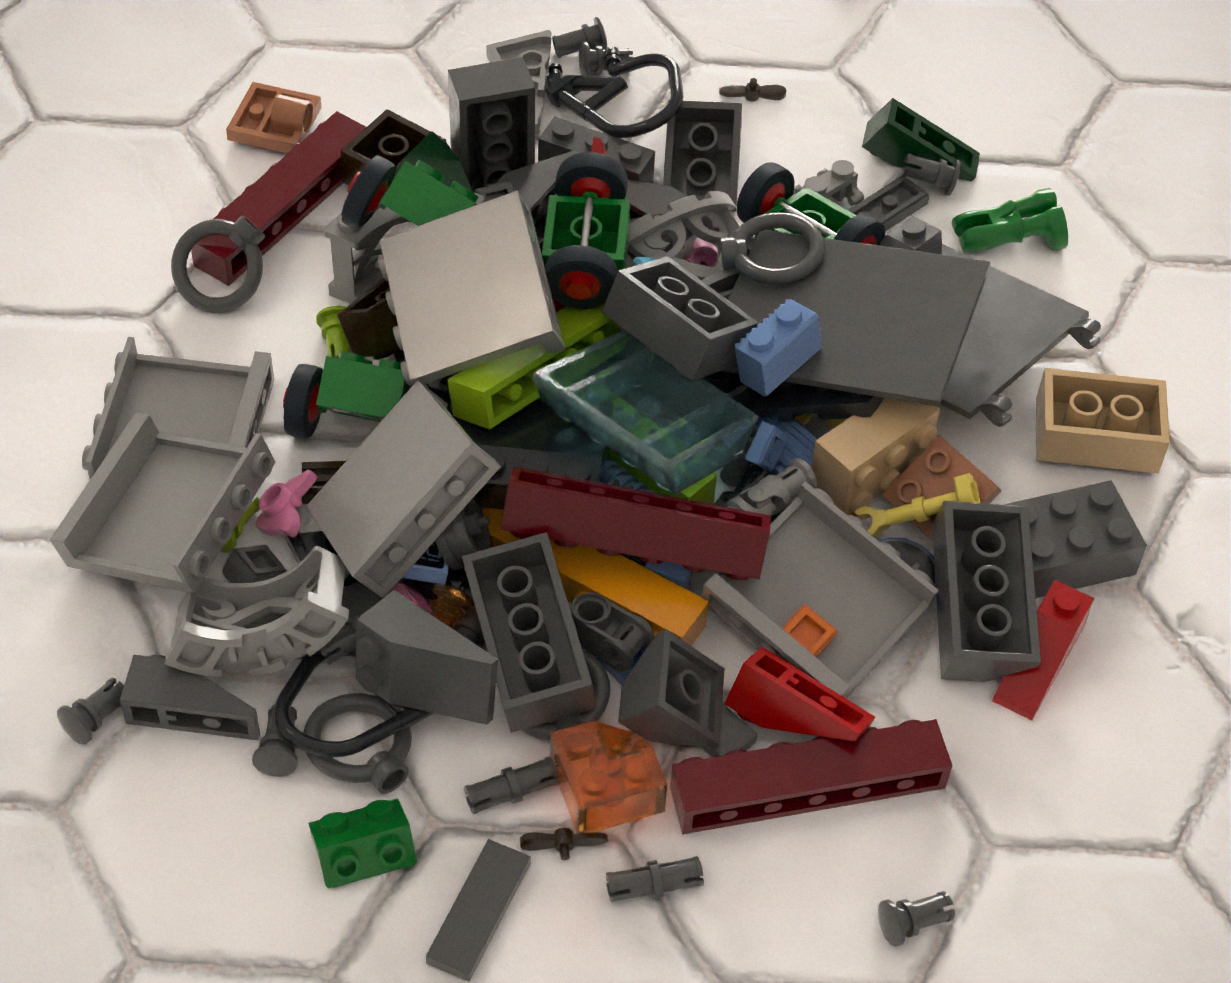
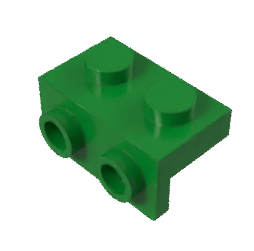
[308,798,417,889]

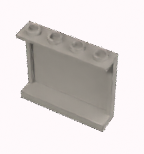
[378,190,565,388]
[82,337,274,479]
[306,380,501,598]
[50,412,276,593]
[701,481,939,699]

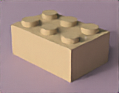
[1036,368,1170,474]
[811,398,940,515]

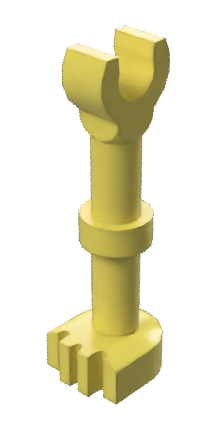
[855,473,981,539]

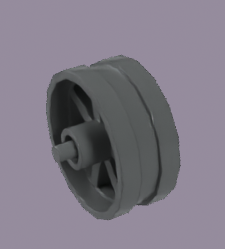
[434,496,492,571]

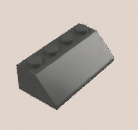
[932,501,1041,682]

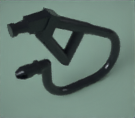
[546,46,684,138]
[274,649,487,758]

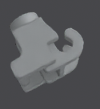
[793,160,864,206]

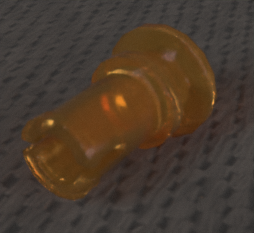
[429,583,474,629]

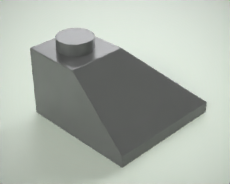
[618,629,725,747]

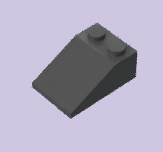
[663,100,742,211]
[356,590,498,725]

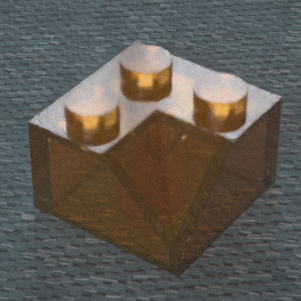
[550,721,668,834]

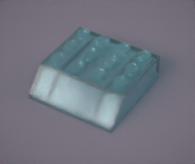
[532,331,759,495]

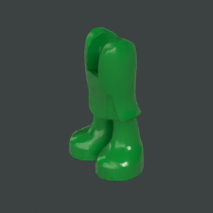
[951,188,1069,253]

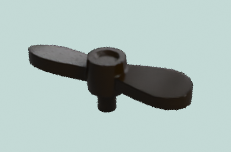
[718,78,786,102]
[520,828,608,860]

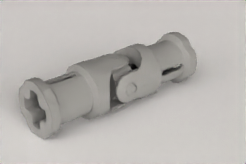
[725,458,817,517]

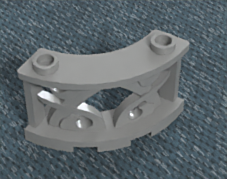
[626,191,741,293]
[324,193,484,304]
[164,546,350,678]

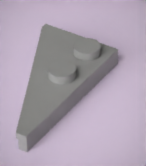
[486,29,552,135]

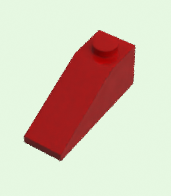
[992,580,1095,721]
[724,647,875,741]

